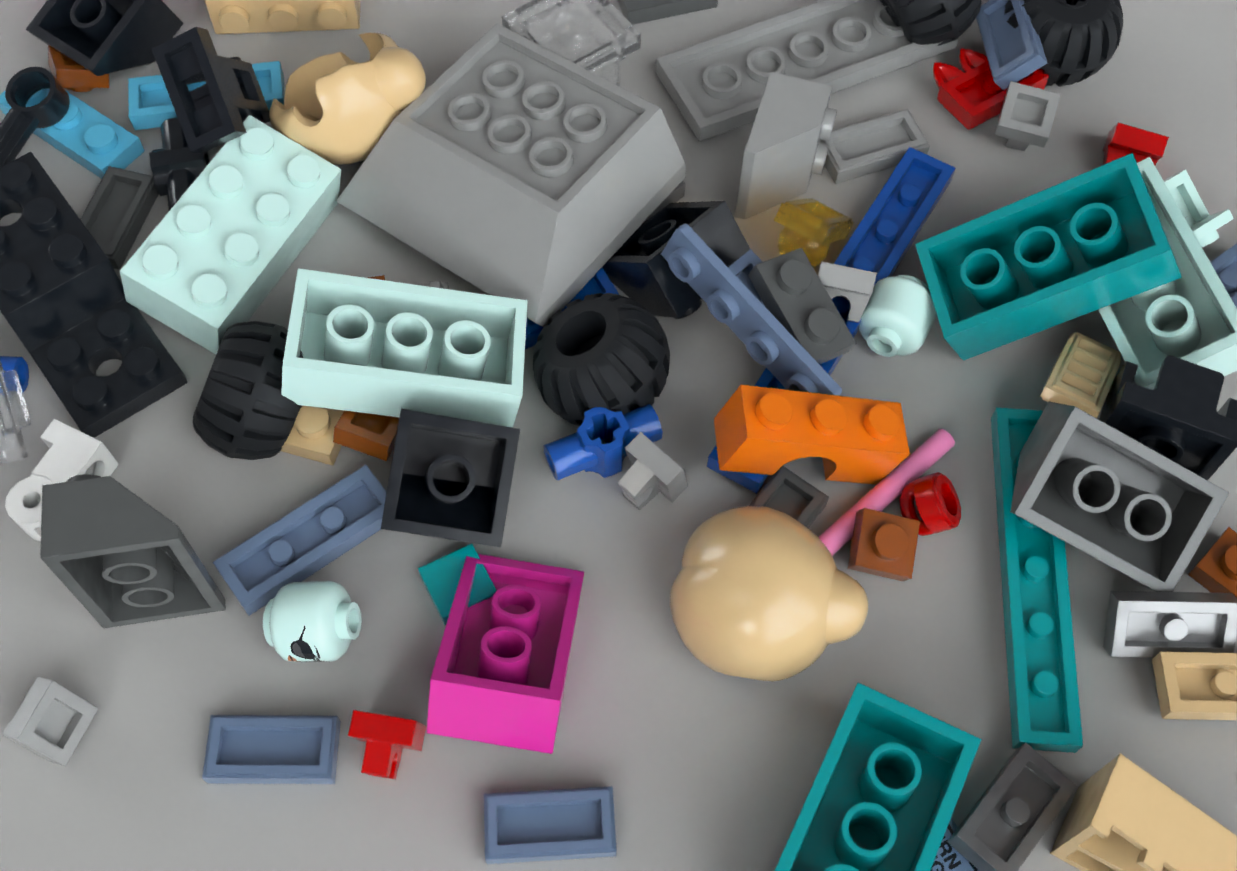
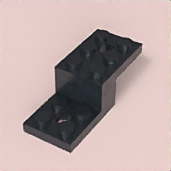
[0,152,188,438]

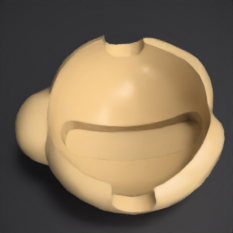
[269,33,426,165]
[670,506,868,682]

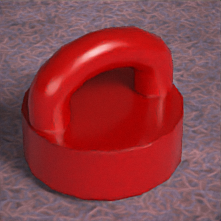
[899,472,961,536]

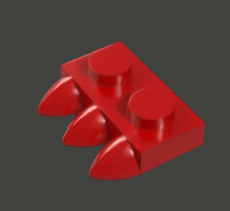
[933,48,1049,131]

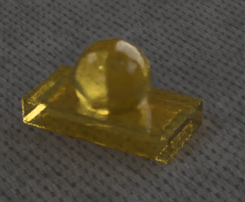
[774,198,854,268]

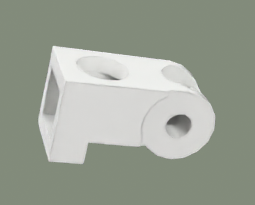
[5,419,119,541]

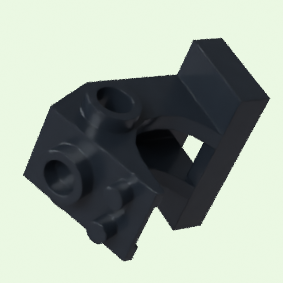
[152,27,270,153]

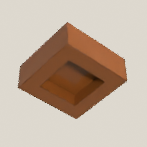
[48,46,109,92]
[333,411,399,461]
[847,508,920,581]
[1188,527,1237,598]

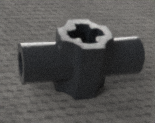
[149,118,210,211]

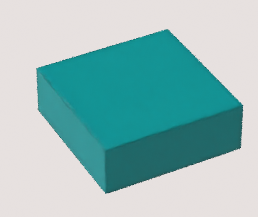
[418,543,497,626]

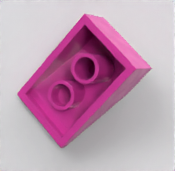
[426,554,585,754]

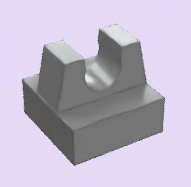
[994,81,1061,151]
[818,261,877,323]
[618,432,688,510]
[3,677,99,766]

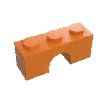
[714,385,910,485]

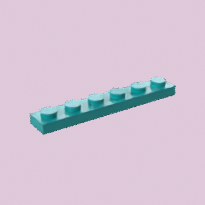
[991,407,1083,753]

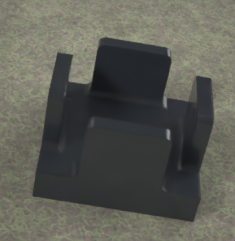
[1099,355,1237,480]

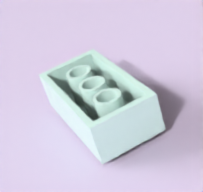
[119,115,341,354]
[1098,157,1237,390]
[281,268,528,428]

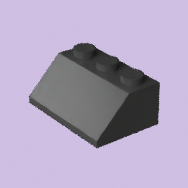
[1010,401,1229,592]
[40,474,226,628]

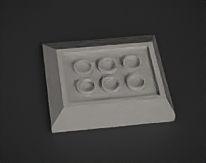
[337,23,686,327]

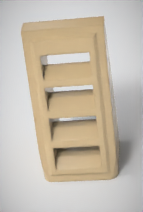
[1040,332,1122,418]

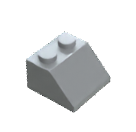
[735,71,837,220]

